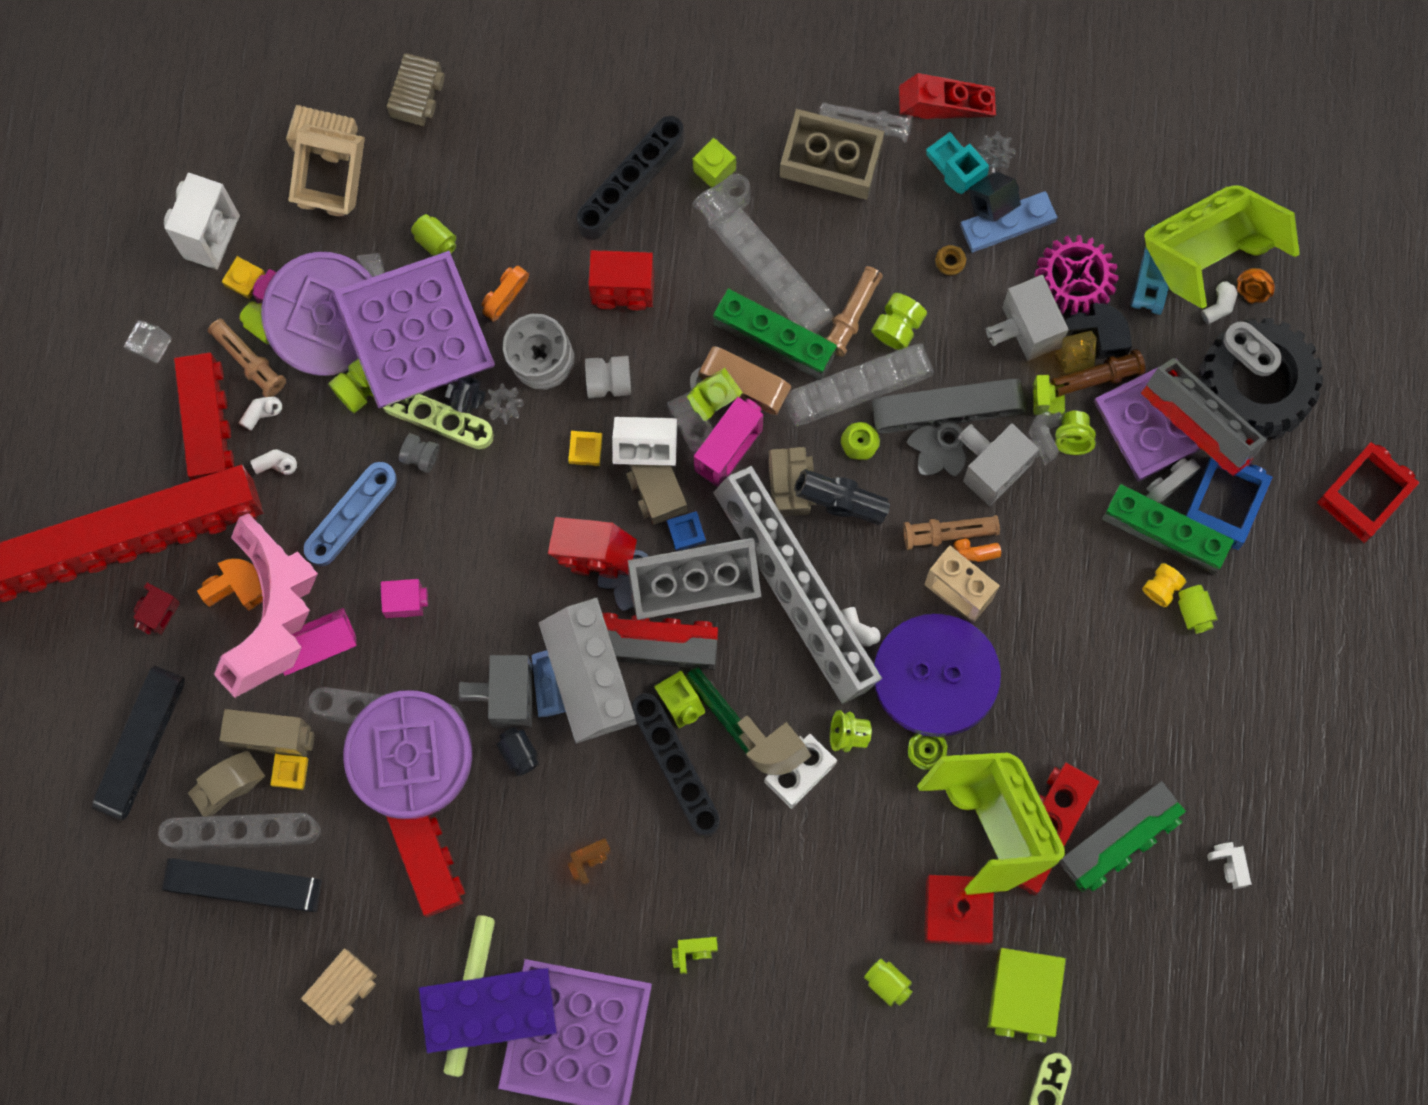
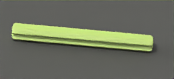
[444,916,495,1077]

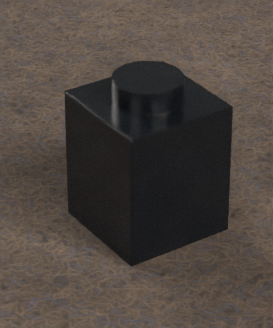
[969,171,1021,222]

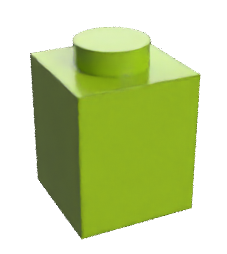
[693,138,736,191]

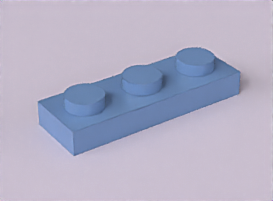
[960,191,1057,253]

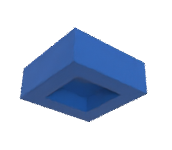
[667,511,706,552]

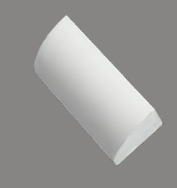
[613,417,677,465]

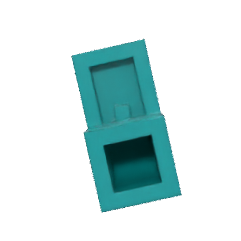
[926,132,989,194]

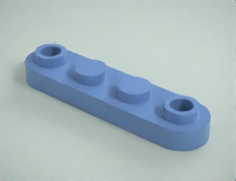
[304,462,397,566]

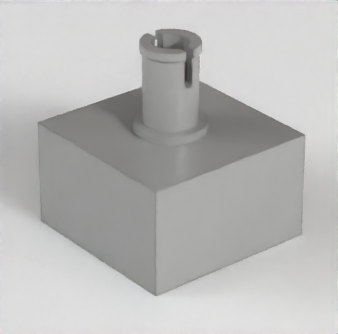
[986,274,1069,361]
[958,423,1039,507]

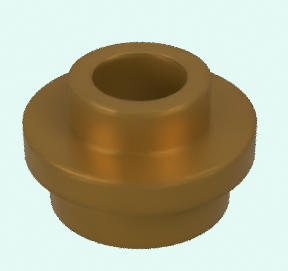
[935,245,966,276]

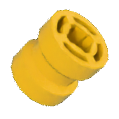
[1142,563,1186,607]

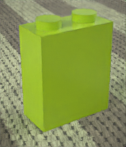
[988,948,1066,1043]

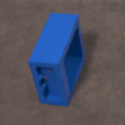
[1185,457,1273,550]

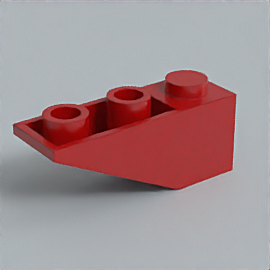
[899,73,996,119]

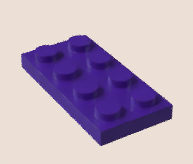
[419,968,558,1053]

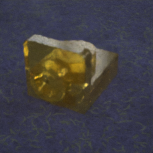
[1055,331,1097,374]

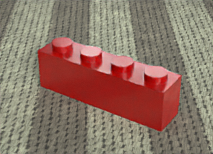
[174,353,235,481]
[386,815,465,918]

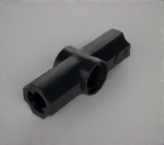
[794,469,890,525]

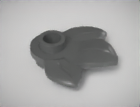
[907,423,966,477]

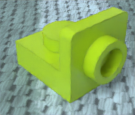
[687,368,743,421]
[1032,375,1065,415]
[654,671,705,728]
[672,937,718,974]

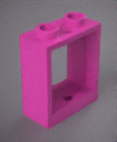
[694,397,763,487]
[283,608,356,676]

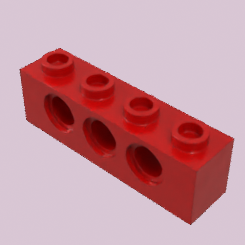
[1018,763,1100,896]

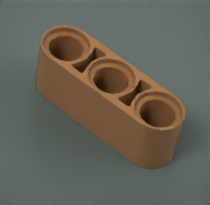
[698,346,792,415]

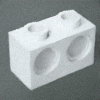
[765,734,837,809]

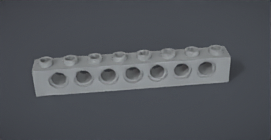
[713,466,882,705]

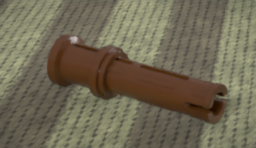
[1051,349,1146,398]

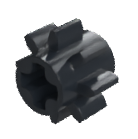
[445,376,486,413]

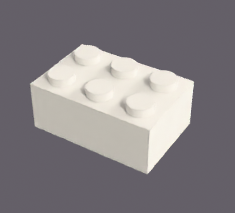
[164,172,240,270]

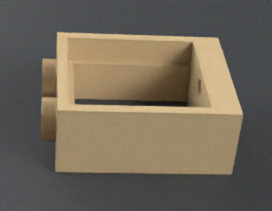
[289,124,365,216]
[924,546,1000,624]

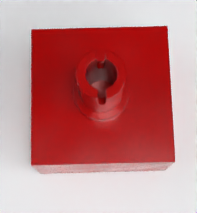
[925,875,994,945]

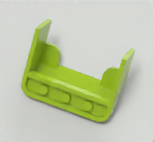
[1144,186,1300,309]
[917,753,1065,895]

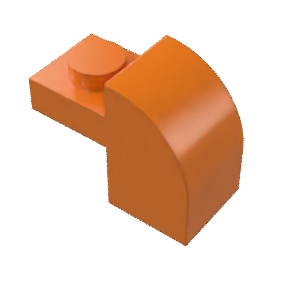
[197,559,263,611]

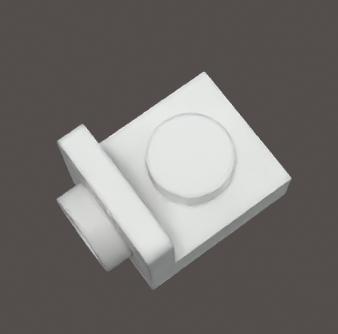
[1207,842,1251,889]

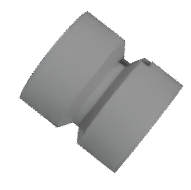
[585,356,631,399]

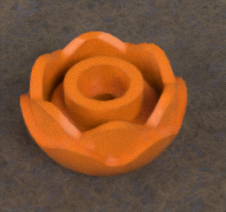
[1237,268,1275,303]

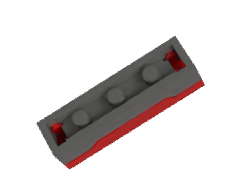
[1140,358,1267,476]
[602,613,718,670]

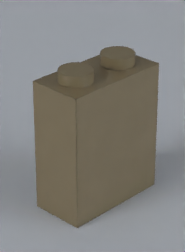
[219,709,314,757]

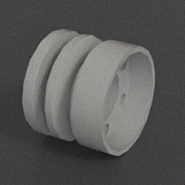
[503,314,575,389]

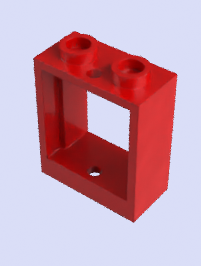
[1317,442,1420,543]

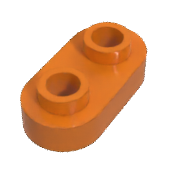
[481,266,529,322]

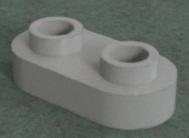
[1224,322,1281,376]
[1146,458,1201,503]

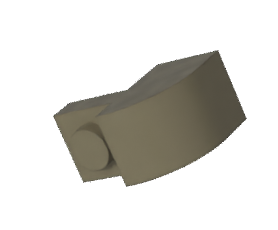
[738,715,811,775]
[188,751,265,819]

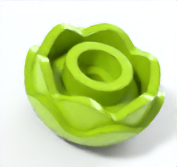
[841,422,880,460]
[908,734,947,770]

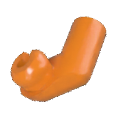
[953,538,1001,562]

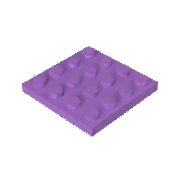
[333,251,495,409]
[498,959,652,1105]

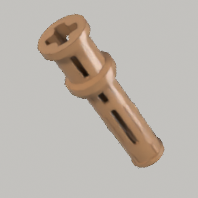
[825,266,883,356]
[208,318,286,397]
[903,515,1000,550]

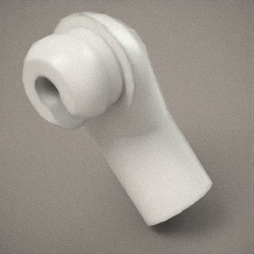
[1201,282,1237,324]
[238,397,282,431]
[250,449,297,475]
[841,607,880,646]

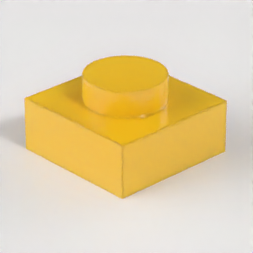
[221,256,265,299]
[568,431,603,466]
[271,754,309,790]

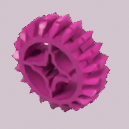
[1035,235,1118,316]

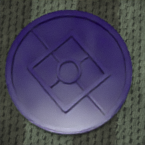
[874,614,1001,737]

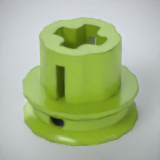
[1055,411,1096,455]
[830,710,872,753]

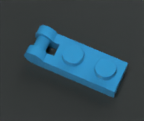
[1130,225,1169,315]

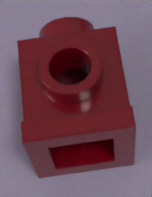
[133,583,180,635]

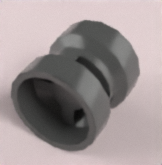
[399,433,440,473]

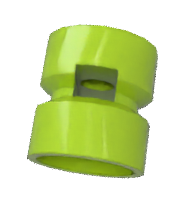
[871,293,927,351]
[328,358,374,414]

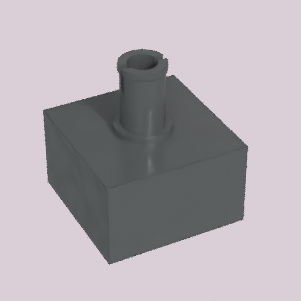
[459,655,533,728]

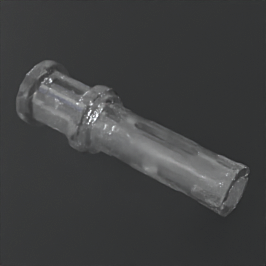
[820,102,913,143]

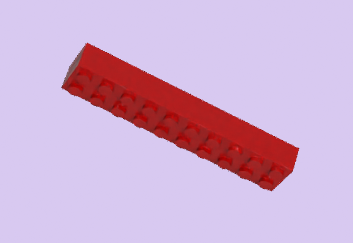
[0,465,264,602]

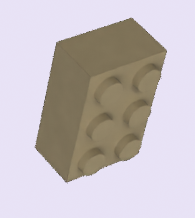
[780,109,885,200]

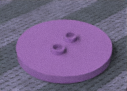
[261,252,372,376]
[343,690,472,819]

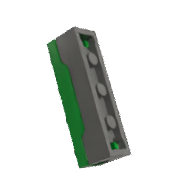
[713,288,837,381]
[1102,484,1234,575]
[1058,781,1186,892]

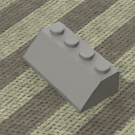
[628,538,761,620]
[539,598,637,743]

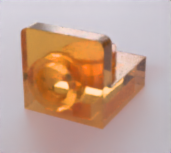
[567,838,611,885]

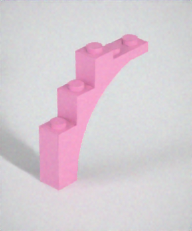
[214,513,318,698]

